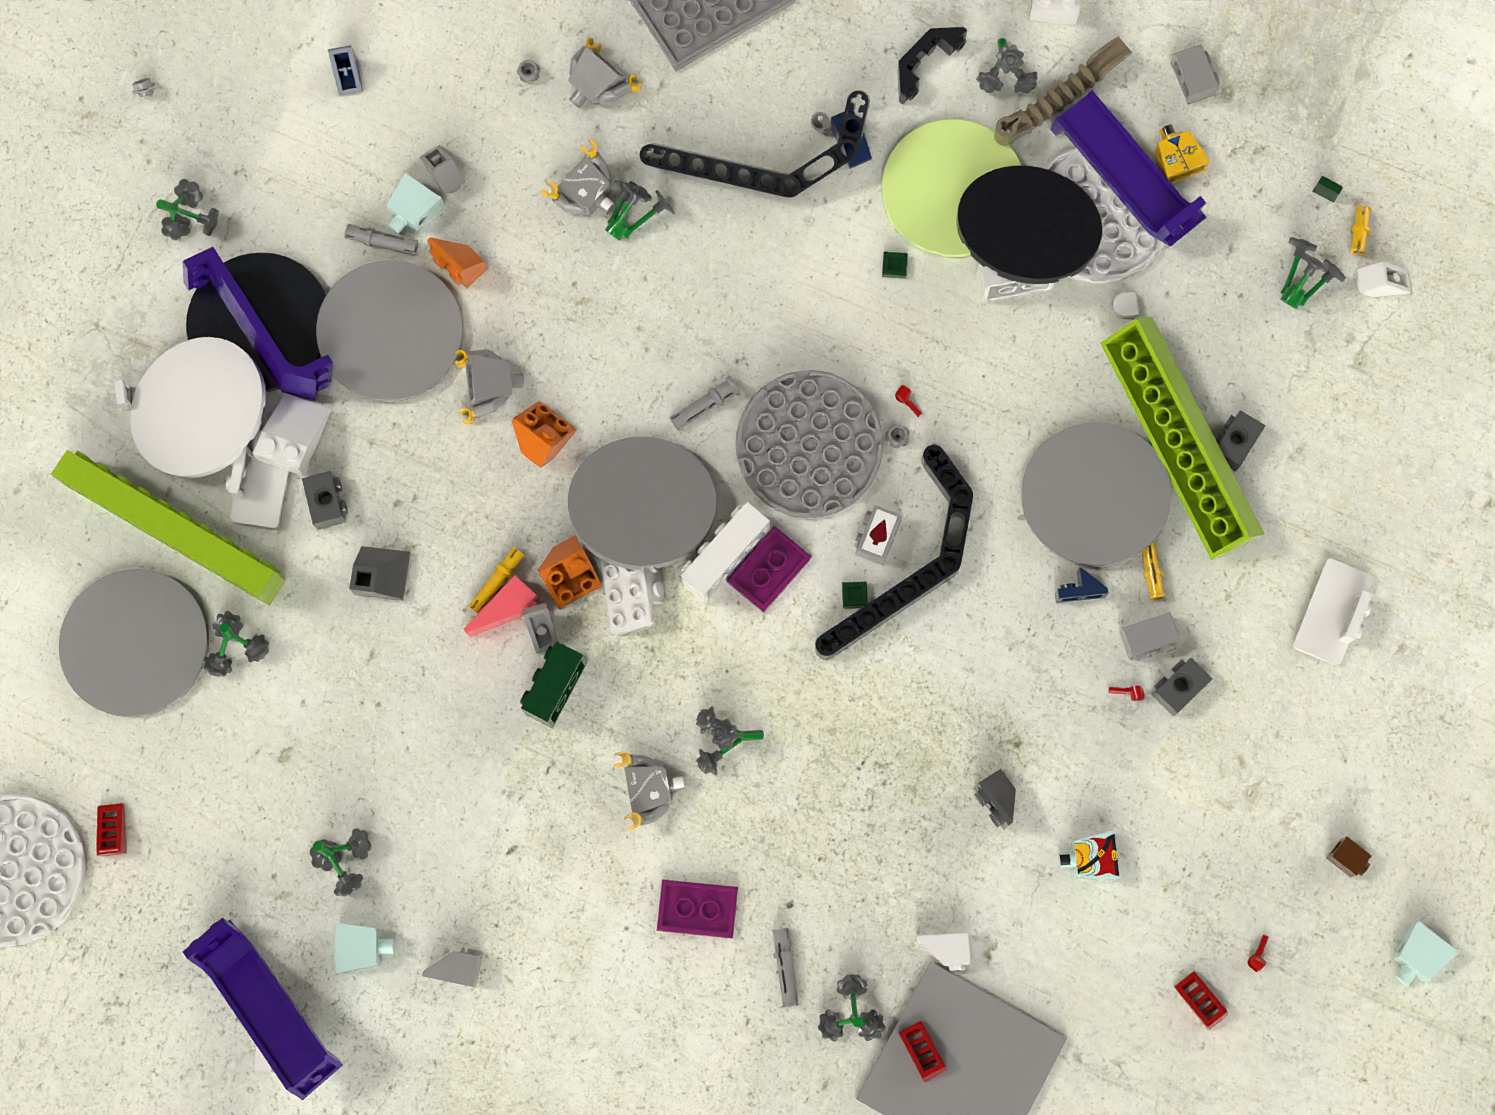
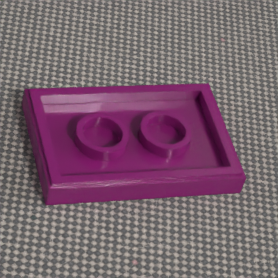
[726,525,812,613]
[657,879,738,939]

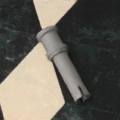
[669,376,741,430]

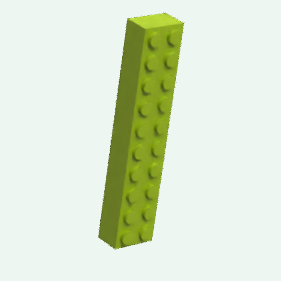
[1100,317,1264,560]
[51,450,285,606]

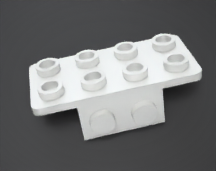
[226,429,289,529]
[1293,558,1373,666]
[601,559,665,635]

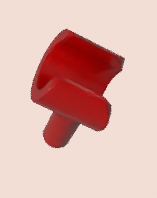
[895,385,922,417]
[1109,685,1145,701]
[1247,935,1269,972]

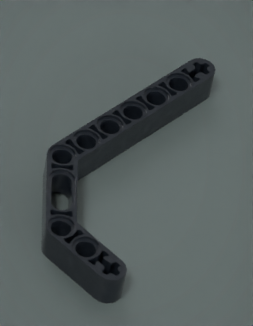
[640,90,870,198]
[815,445,973,660]

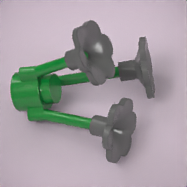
[605,180,675,241]
[1280,237,1346,309]

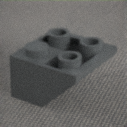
[349,546,411,600]
[974,769,1016,830]

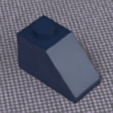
[830,110,872,169]

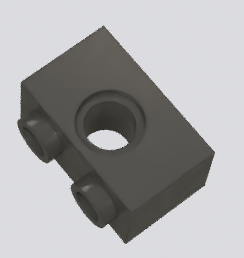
[1216,410,1266,472]
[302,471,348,530]
[1152,658,1213,717]

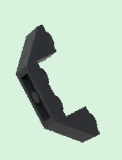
[897,27,967,105]

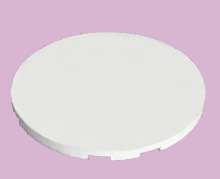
[1044,148,1164,283]
[130,337,266,478]
[0,794,86,947]

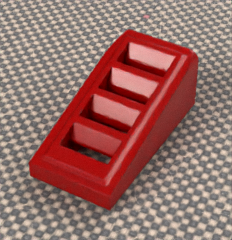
[96,803,127,856]
[1174,971,1228,1030]
[898,1021,947,1082]

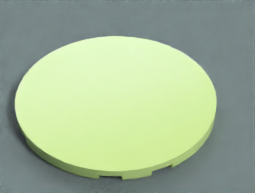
[881,119,1021,257]

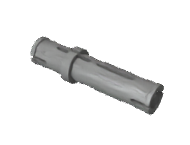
[345,224,418,256]
[772,928,799,1008]

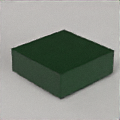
[1312,176,1343,203]
[882,252,908,279]
[842,581,868,608]

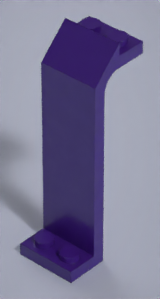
[1050,90,1207,247]
[182,247,333,401]
[183,917,343,1100]

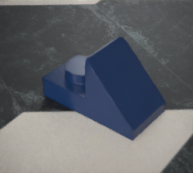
[1055,567,1109,603]

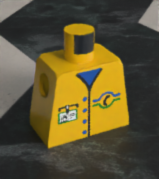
[1155,124,1210,184]

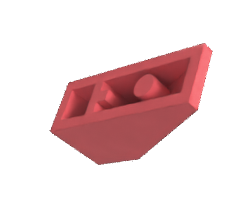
[463,575,539,637]

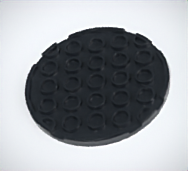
[956,165,1102,284]
[186,252,326,392]

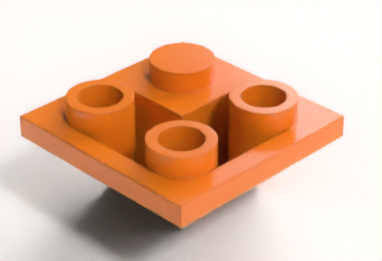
[427,237,487,288]
[512,401,577,468]
[538,536,602,609]

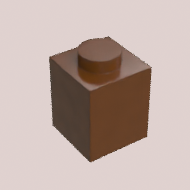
[1326,836,1372,877]

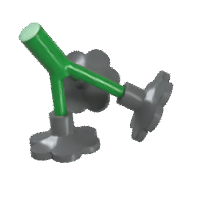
[156,179,219,240]
[310,828,371,897]

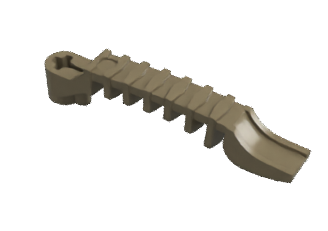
[994,36,1132,146]

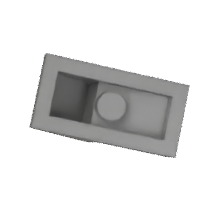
[522,603,559,654]

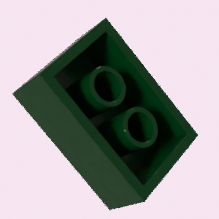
[520,641,587,729]

